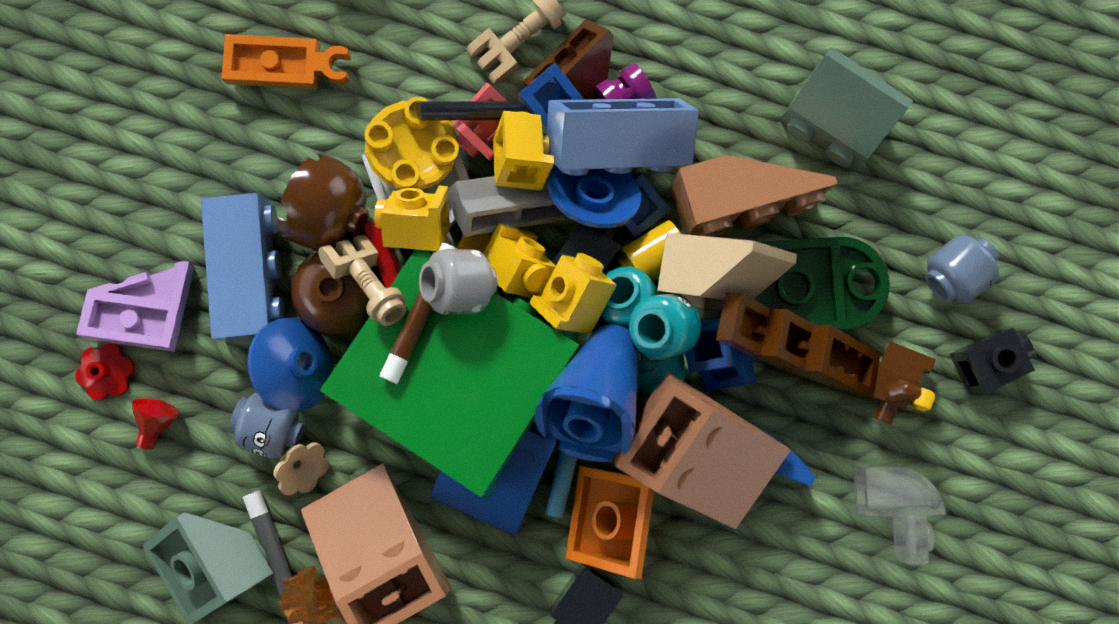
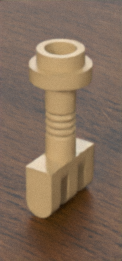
[466,0,566,85]
[318,234,406,326]

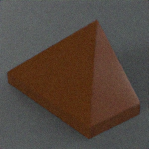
[523,19,614,100]

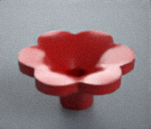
[75,343,135,400]

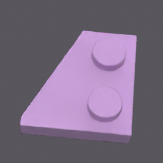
[76,261,195,352]

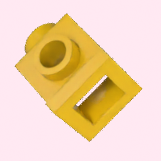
[493,111,554,191]
[374,186,450,251]
[483,223,556,298]
[529,253,617,334]

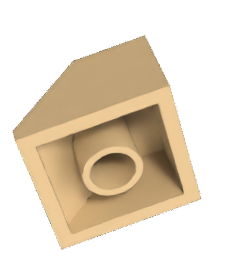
[657,233,797,311]

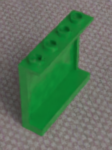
[320,249,581,500]

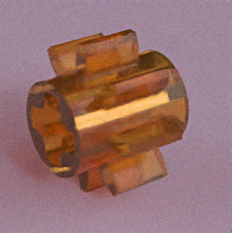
[279,566,337,624]

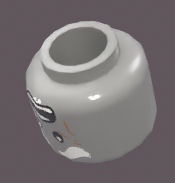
[419,249,497,315]

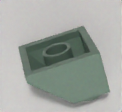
[142,512,273,624]

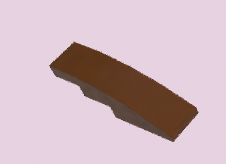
[716,293,880,398]

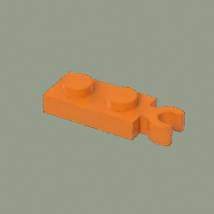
[222,34,351,89]

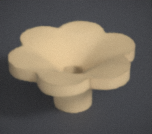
[274,442,329,496]

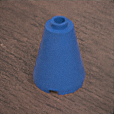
[534,324,640,462]

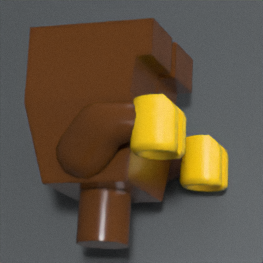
[873,341,936,425]

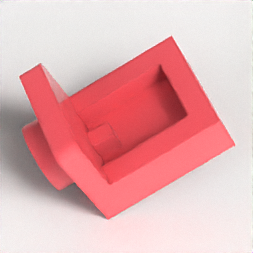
[451,83,507,161]

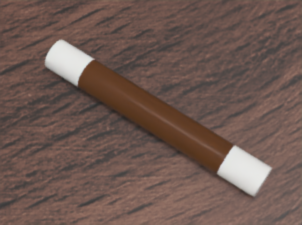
[379,243,456,384]

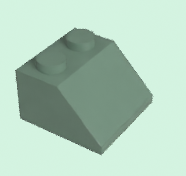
[780,47,913,169]

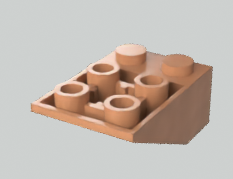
[669,155,838,238]
[614,371,791,529]
[301,463,451,624]

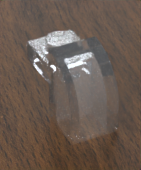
[853,465,946,565]

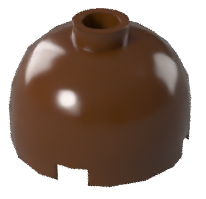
[277,153,369,251]
[291,248,385,339]

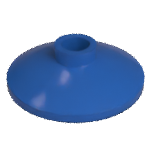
[548,166,641,228]
[247,318,333,412]

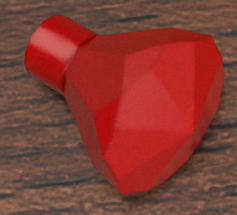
[132,397,180,450]

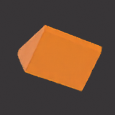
[565,465,654,579]

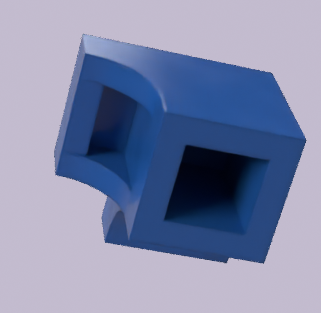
[685,317,757,391]

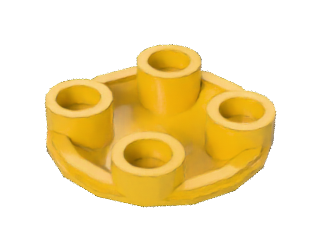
[365,97,459,190]

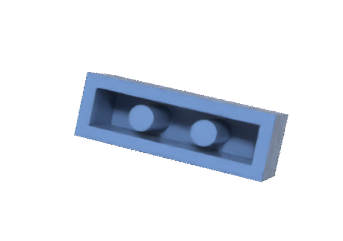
[546,98,699,175]
[201,193,286,342]

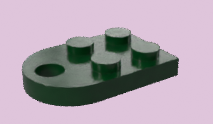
[754,237,890,331]

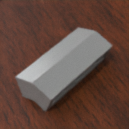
[448,168,570,237]

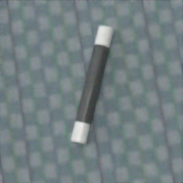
[243,490,309,624]

